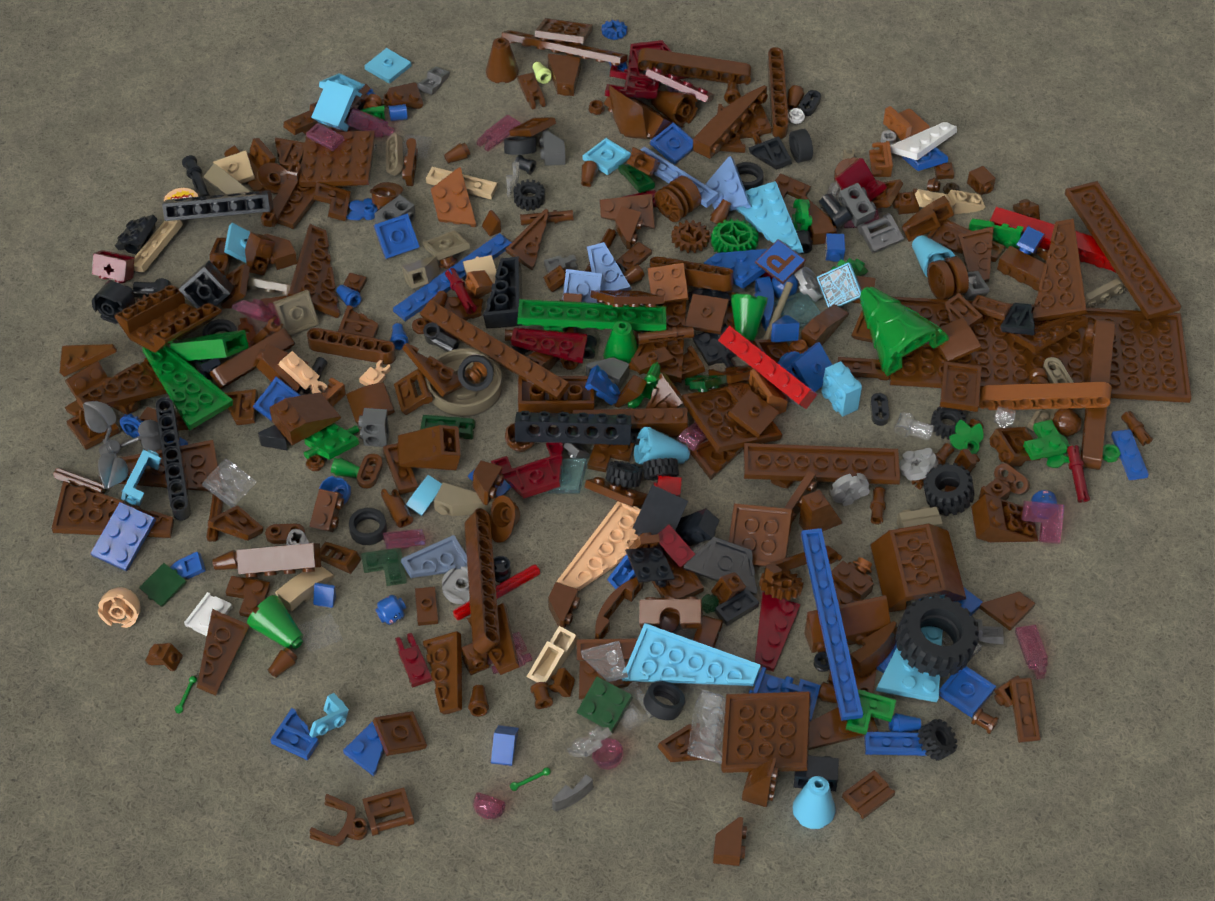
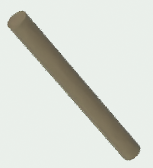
[763,282,793,340]

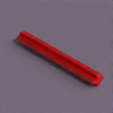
[453,564,540,620]

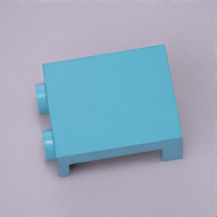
[311,80,362,132]
[121,450,161,506]

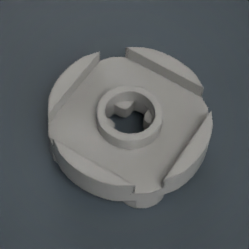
[794,266,824,302]
[899,448,938,480]
[830,473,870,506]
[442,567,470,605]

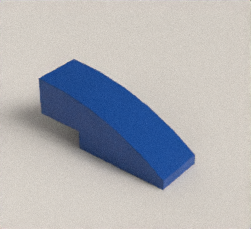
[754,276,774,331]

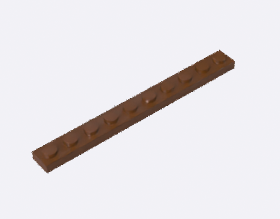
[419,299,570,400]

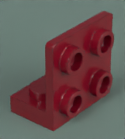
[835,158,887,202]

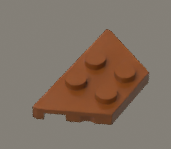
[430,167,477,227]

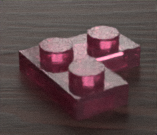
[1022,500,1065,544]

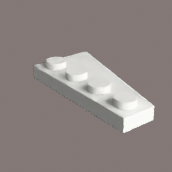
[890,122,957,160]

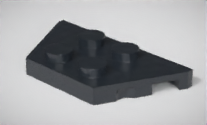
[683,537,757,594]

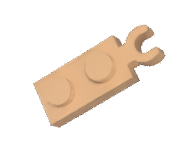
[278,351,327,394]

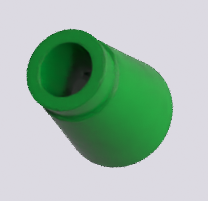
[330,457,360,478]

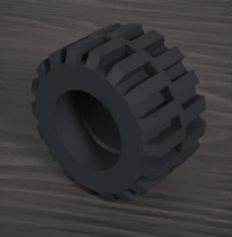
[923,462,975,516]

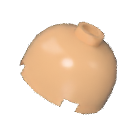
[98,587,140,628]

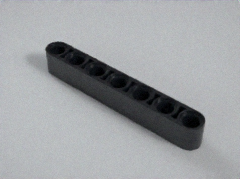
[156,397,191,521]

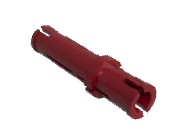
[445,268,477,314]
[1067,445,1090,503]

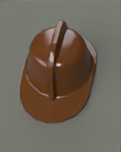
[369,182,403,210]
[490,495,520,543]

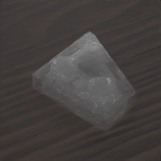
[581,641,628,682]

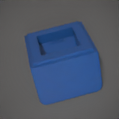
[313,583,336,608]

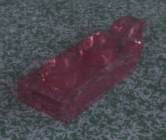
[346,108,395,137]
[1015,625,1048,679]

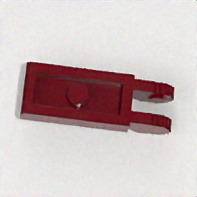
[395,633,432,688]

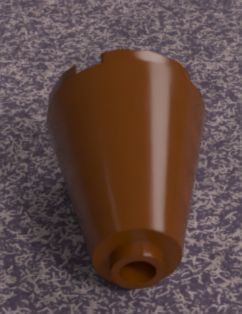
[486,37,519,83]
[651,90,698,127]

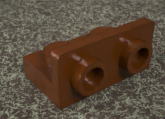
[309,489,344,533]

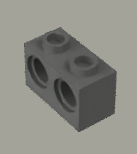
[838,183,876,227]
[374,195,416,224]
[359,408,389,447]

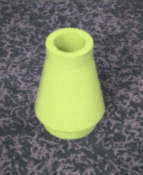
[532,62,552,84]

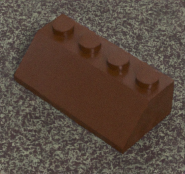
[604,96,673,139]
[518,376,594,414]
[804,595,891,653]

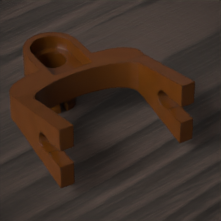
[310,794,367,846]

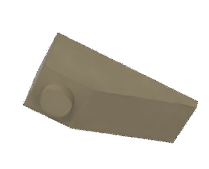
[434,482,495,516]

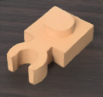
[359,360,391,386]

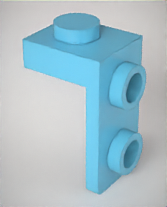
[309,693,349,738]

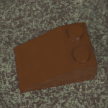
[269,392,341,446]

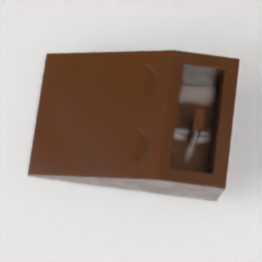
[398,425,461,471]
[971,494,1038,543]

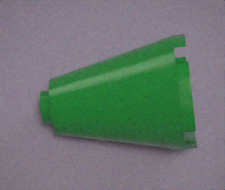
[731,294,768,342]
[603,321,638,364]
[247,595,303,650]

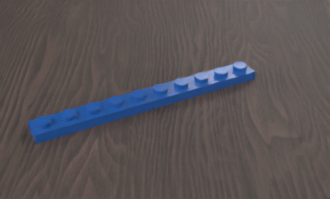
[801,528,863,721]

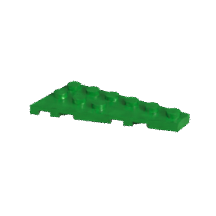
[143,346,233,431]

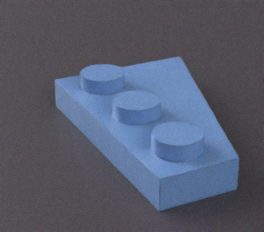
[587,242,632,290]

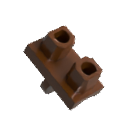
[627,147,660,176]

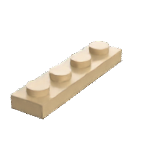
[426,167,497,199]
[134,220,183,272]

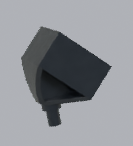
[178,260,235,309]

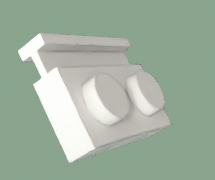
[184,592,233,636]

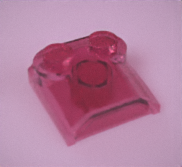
[232,299,280,326]

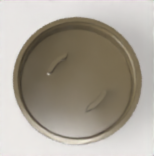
[426,348,502,416]

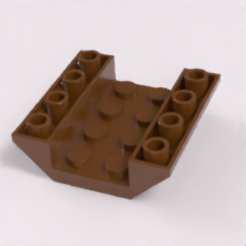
[115,285,222,353]
[870,523,966,612]

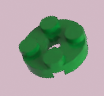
[792,199,812,231]

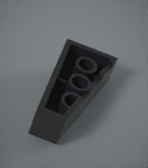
[483,256,523,329]

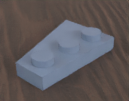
[401,535,467,578]

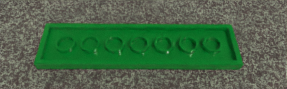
[517,299,666,332]

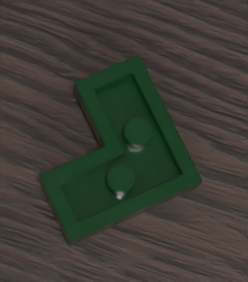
[685,375,727,392]

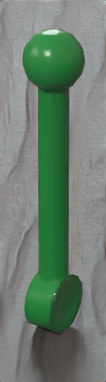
[175,676,197,714]
[510,767,551,791]

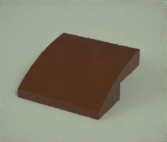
[938,317,981,362]
[346,382,395,425]

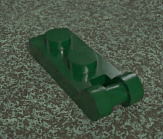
[618,164,655,193]
[420,415,476,440]

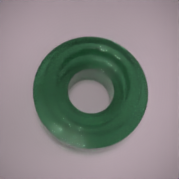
[701,594,719,614]

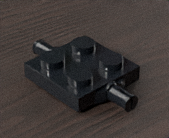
[693,323,737,368]

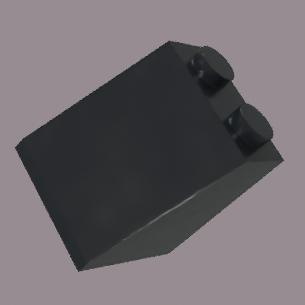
[632,485,688,546]

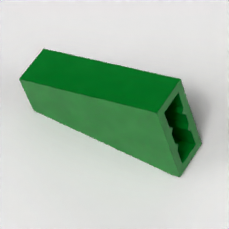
[170,330,249,361]

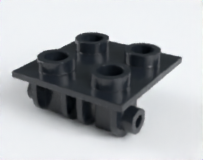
[625,547,675,588]

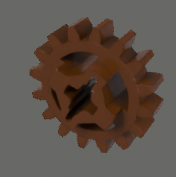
[671,220,710,254]
[759,570,804,600]

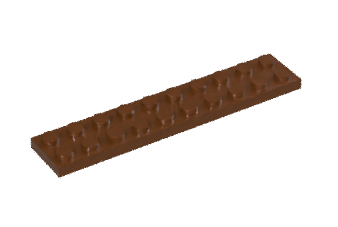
[1065,181,1181,319]

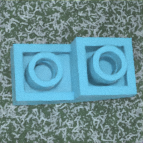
[406,475,442,516]

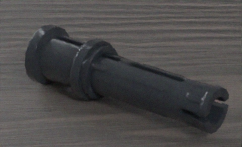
[182,155,210,197]

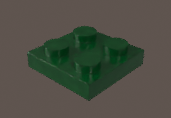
[576,676,633,733]

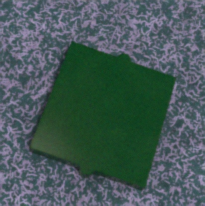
[139,563,187,607]

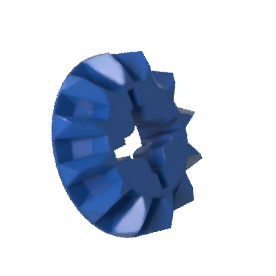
[601,20,627,40]
[120,414,143,438]

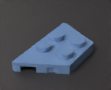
[705,156,751,211]

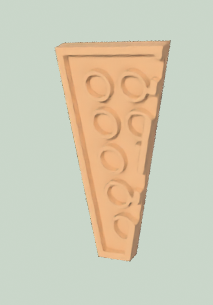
[557,501,641,591]

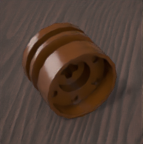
[655,175,702,222]

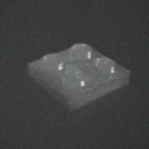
[202,458,257,508]

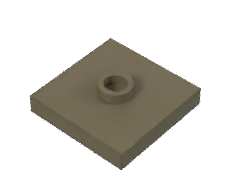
[423,231,470,261]
[273,290,319,335]

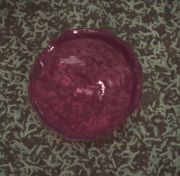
[591,738,624,770]
[473,792,506,819]

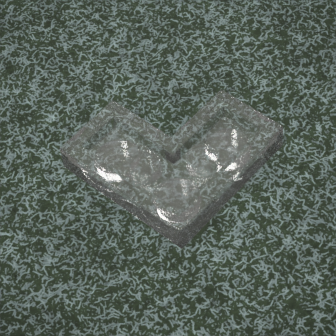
[567,726,612,757]

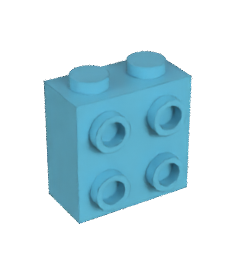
[821,361,862,417]

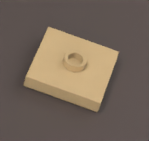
[213,150,255,184]

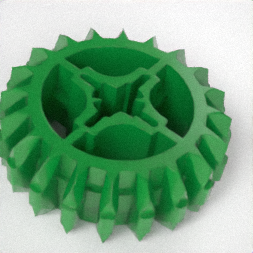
[711,219,759,253]

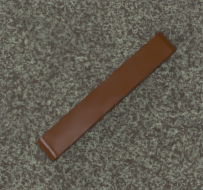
[767,47,789,139]
[638,48,751,85]

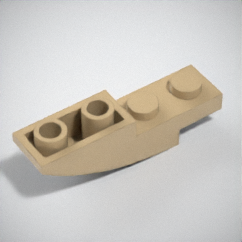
[915,189,985,214]

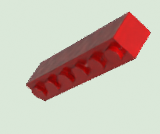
[718,326,818,409]

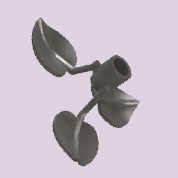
[83,401,162,489]

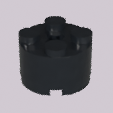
[92,280,135,324]

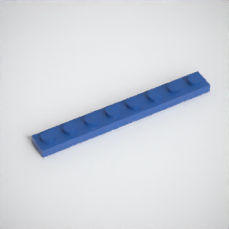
[393,233,512,322]

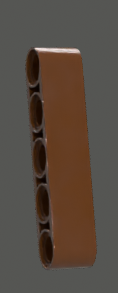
[650,256,733,292]
[209,328,295,389]
[307,328,396,365]

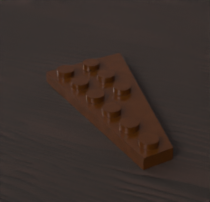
[287,224,340,318]
[629,300,687,383]
[77,358,167,411]

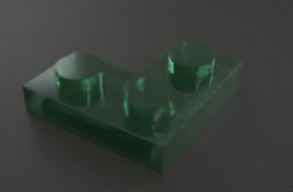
[361,547,406,586]

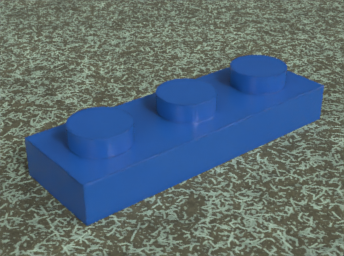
[1111,429,1149,480]
[864,732,927,756]

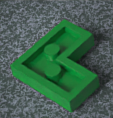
[1023,420,1068,461]
[845,690,896,735]

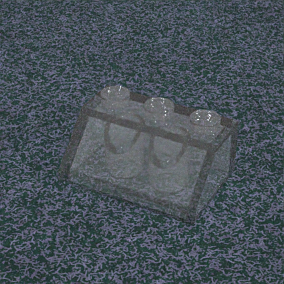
[687,690,726,764]

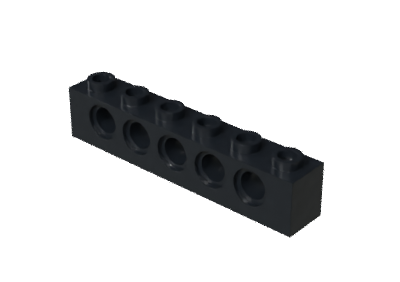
[162,190,273,221]
[515,411,631,445]

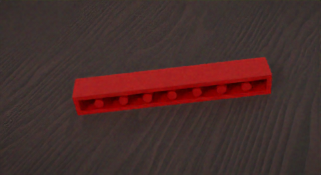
[990,207,1116,273]

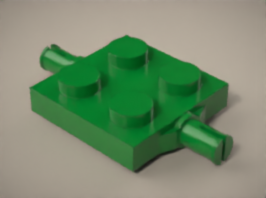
[304,423,359,460]

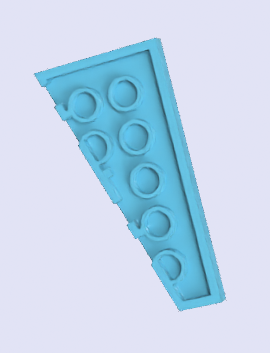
[876,595,945,703]
[622,623,761,686]

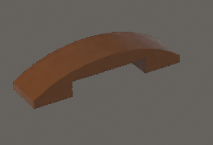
[595,577,643,639]

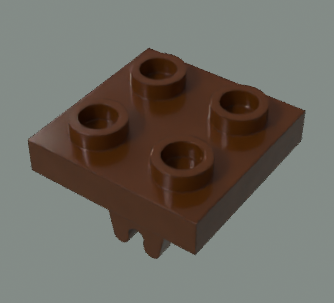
[66,408,120,450]

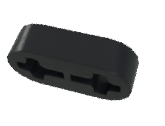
[799,90,821,116]
[870,393,889,426]

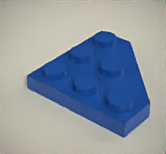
[704,249,767,288]

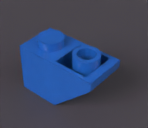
[1017,226,1045,255]

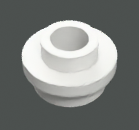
[788,108,805,124]

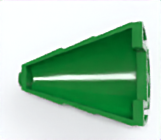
[860,287,949,376]

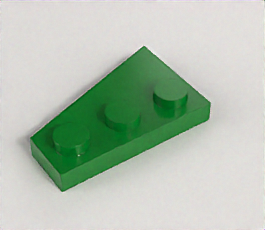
[969,218,1024,250]

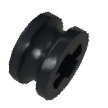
[813,652,830,672]

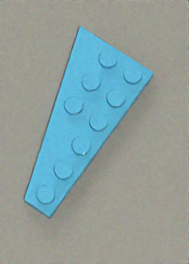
[736,181,803,254]

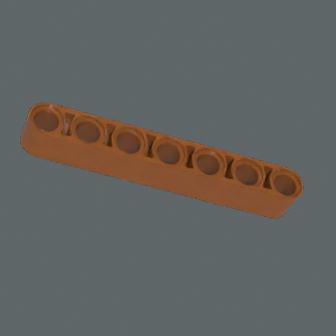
[979,382,1112,410]

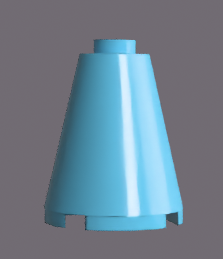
[912,235,955,277]
[634,427,690,465]
[793,776,836,829]

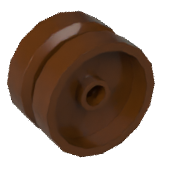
[927,256,969,299]

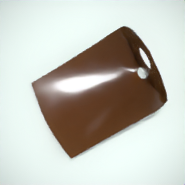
[609,85,648,139]

